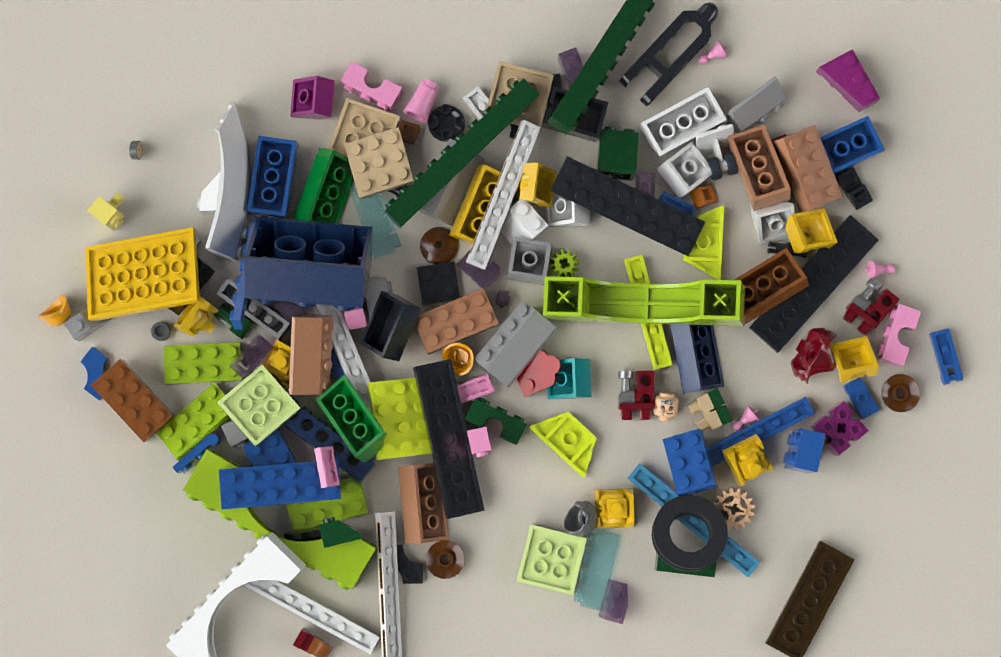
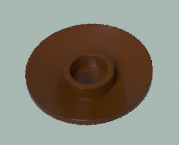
[420,227,458,264]
[881,374,920,412]
[426,540,465,579]

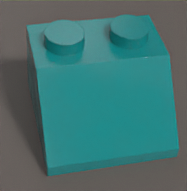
[547,358,592,399]

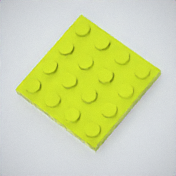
[367,378,432,460]

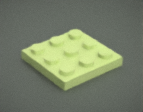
[217,365,301,447]
[516,524,587,595]

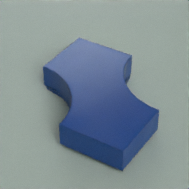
[80,347,109,400]

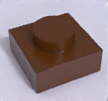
[399,120,420,145]

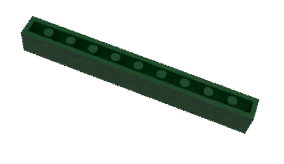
[547,0,656,135]
[384,78,539,228]

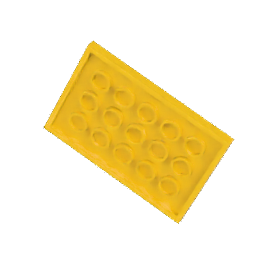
[85,227,200,321]

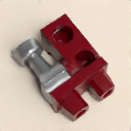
[842,278,900,335]
[618,371,654,420]

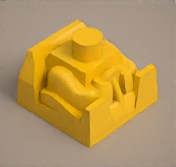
[517,163,557,208]
[785,208,838,253]
[174,296,218,337]
[830,336,879,383]
[262,339,291,389]
[722,434,774,486]
[594,488,634,528]

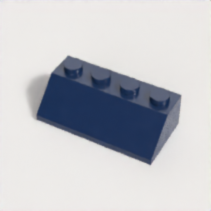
[670,324,724,394]

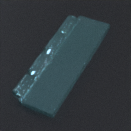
[349,185,402,259]
[574,530,620,611]

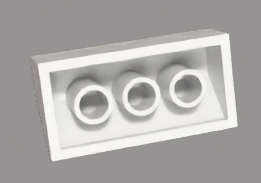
[640,87,727,157]

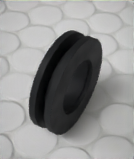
[651,495,728,572]

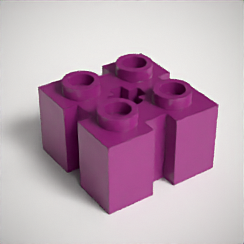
[810,401,869,456]

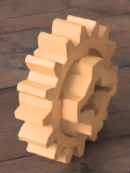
[713,488,755,530]

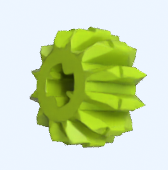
[548,248,580,277]

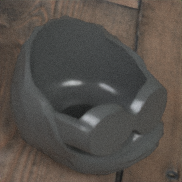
[564,501,598,537]

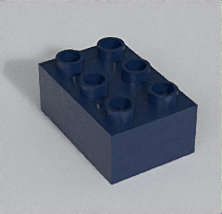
[244,217,373,311]

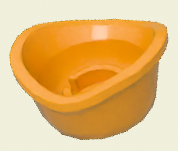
[38,295,72,326]
[442,343,474,376]

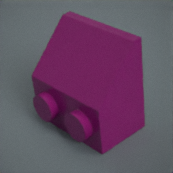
[290,76,335,119]

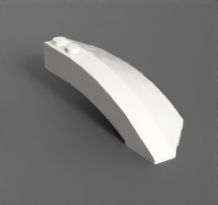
[205,101,251,261]

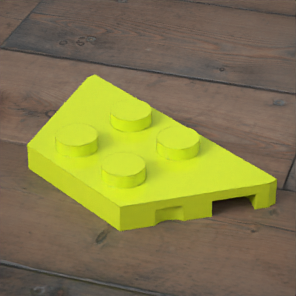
[683,206,724,280]
[529,412,596,478]

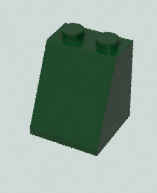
[596,127,639,181]

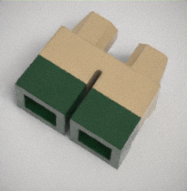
[687,388,733,431]

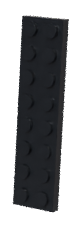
[550,156,705,256]
[749,215,879,353]
[413,359,485,519]

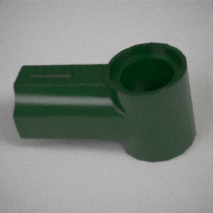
[214,303,254,340]

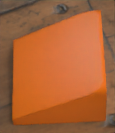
[690,184,718,209]

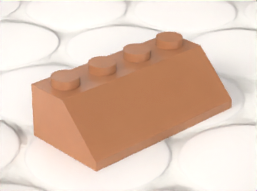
[289,314,334,395]
[398,463,449,544]

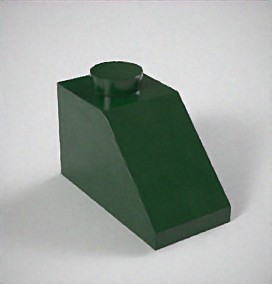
[319,517,364,548]

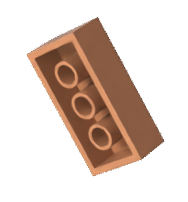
[728,125,791,211]
[773,125,843,213]
[415,288,499,355]

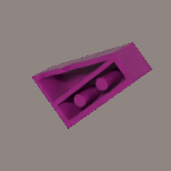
[816,49,881,112]

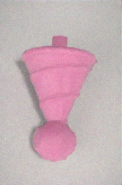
[698,41,727,65]
[865,260,896,278]
[732,405,760,431]

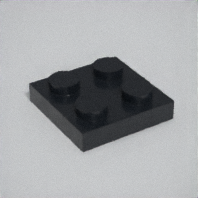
[417,262,460,305]

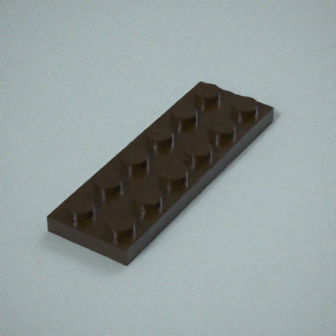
[765,540,855,657]

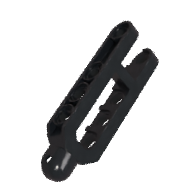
[619,2,719,107]

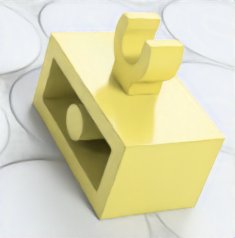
[87,192,125,230]

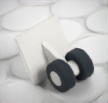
[696,124,738,181]

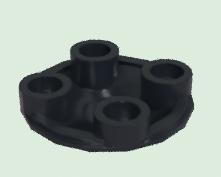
[427,104,465,142]

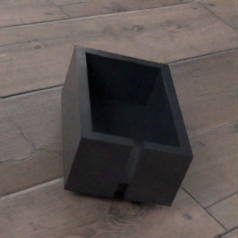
[542,87,609,142]
[360,290,421,362]

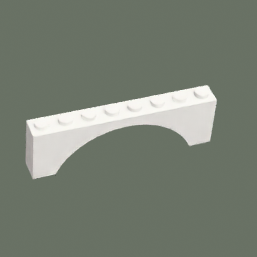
[166,532,306,657]

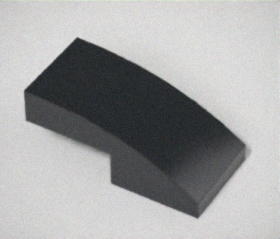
[835,167,873,210]

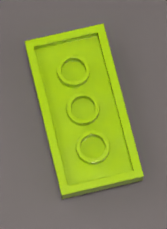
[164,342,243,385]
[156,382,230,461]
[287,477,369,530]

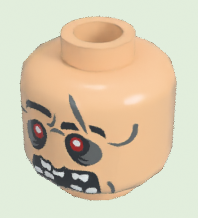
[653,392,679,421]

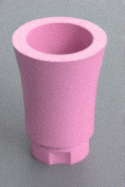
[403,79,439,123]

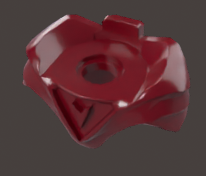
[791,328,837,384]

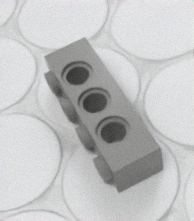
[216,278,292,340]

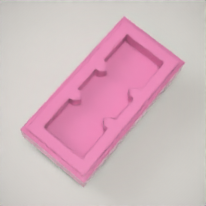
[457,374,495,404]
[314,446,339,488]

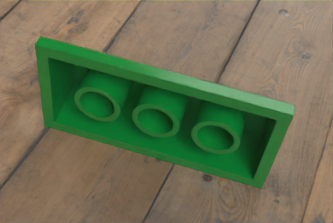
[293,148,354,224]
[316,375,387,462]

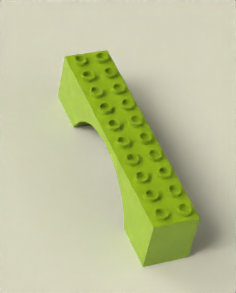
[543,277,745,326]
[183,449,377,590]

